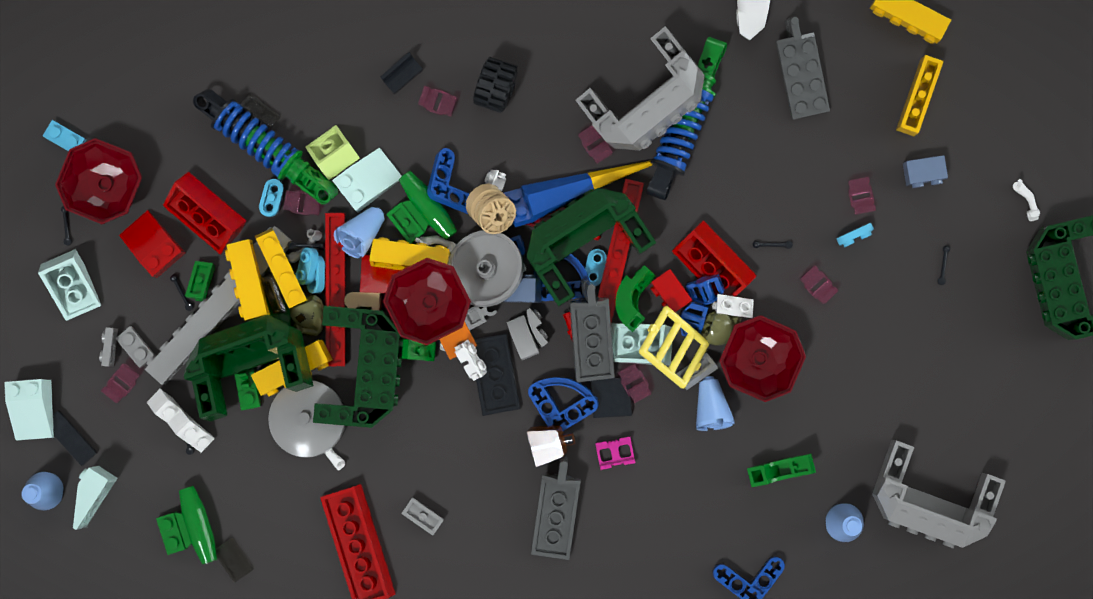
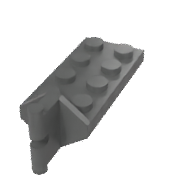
[776,17,830,120]
[569,278,615,382]
[531,455,581,560]

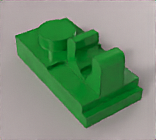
[185,261,215,301]
[402,339,436,361]
[235,369,261,411]

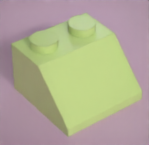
[305,125,360,180]

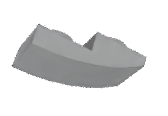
[527,308,548,347]
[506,315,539,360]

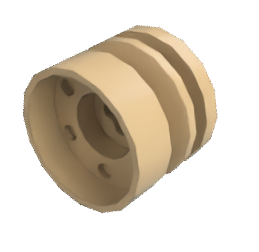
[466,184,516,234]

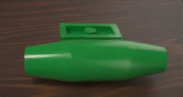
[386,171,457,244]
[156,486,217,564]

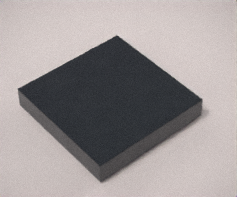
[591,377,632,418]

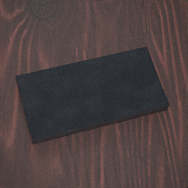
[474,334,520,416]

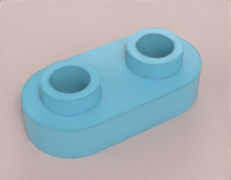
[259,179,284,217]
[836,223,874,247]
[296,247,319,285]
[585,249,607,286]
[307,256,325,294]

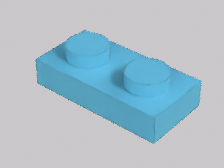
[43,120,86,151]

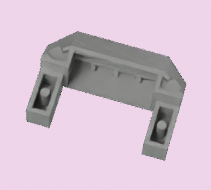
[576,26,704,151]
[872,440,1006,549]

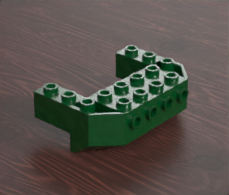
[527,188,656,308]
[1026,215,1093,340]
[313,306,404,428]
[184,314,314,421]

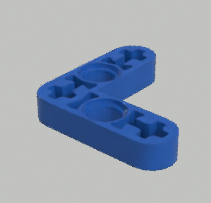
[427,148,469,214]
[712,556,785,599]

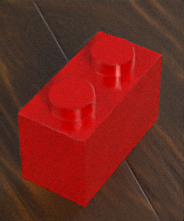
[650,269,692,312]

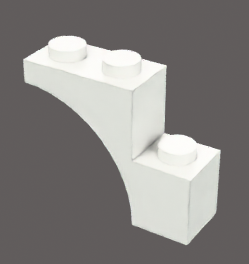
[147,389,214,452]

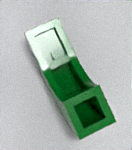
[615,265,656,332]
[747,454,816,487]

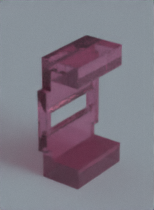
[418,86,457,117]
[578,126,613,164]
[848,177,876,215]
[283,190,321,216]
[800,266,839,304]
[101,364,140,403]
[618,364,651,403]

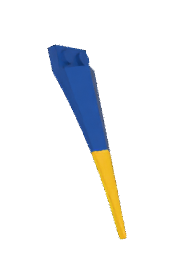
[504,161,652,227]

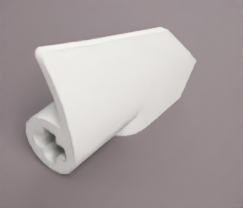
[736,0,770,40]

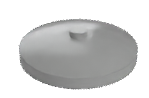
[448,230,524,307]
[268,380,345,457]

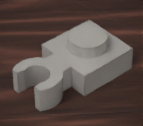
[465,306,497,330]

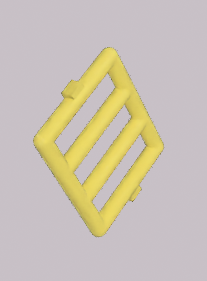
[639,306,709,389]

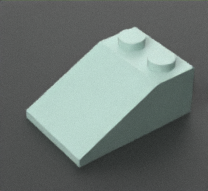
[332,148,402,213]
[38,249,101,321]
[611,323,672,366]
[5,379,54,440]
[73,466,118,530]

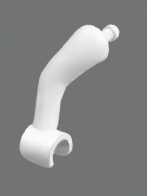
[1013,179,1040,221]
[415,235,457,253]
[325,449,345,470]

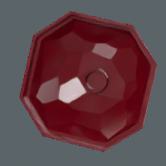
[55,138,142,225]
[383,258,471,345]
[719,315,806,402]

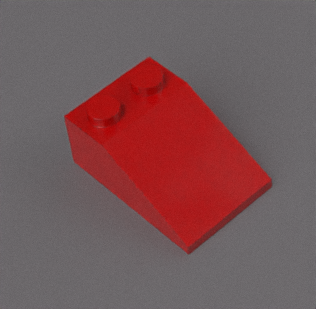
[119,210,186,278]

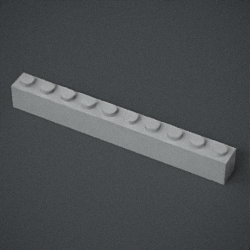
[145,226,292,385]

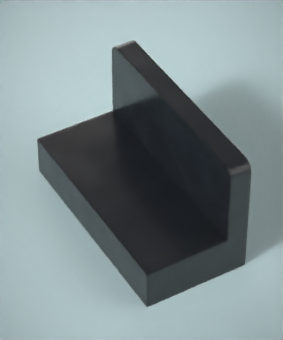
[380,52,423,95]

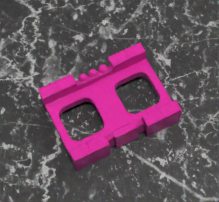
[595,437,635,470]

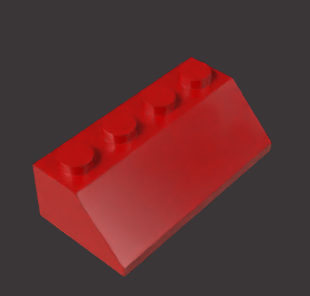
[163,172,246,255]
[672,221,757,297]

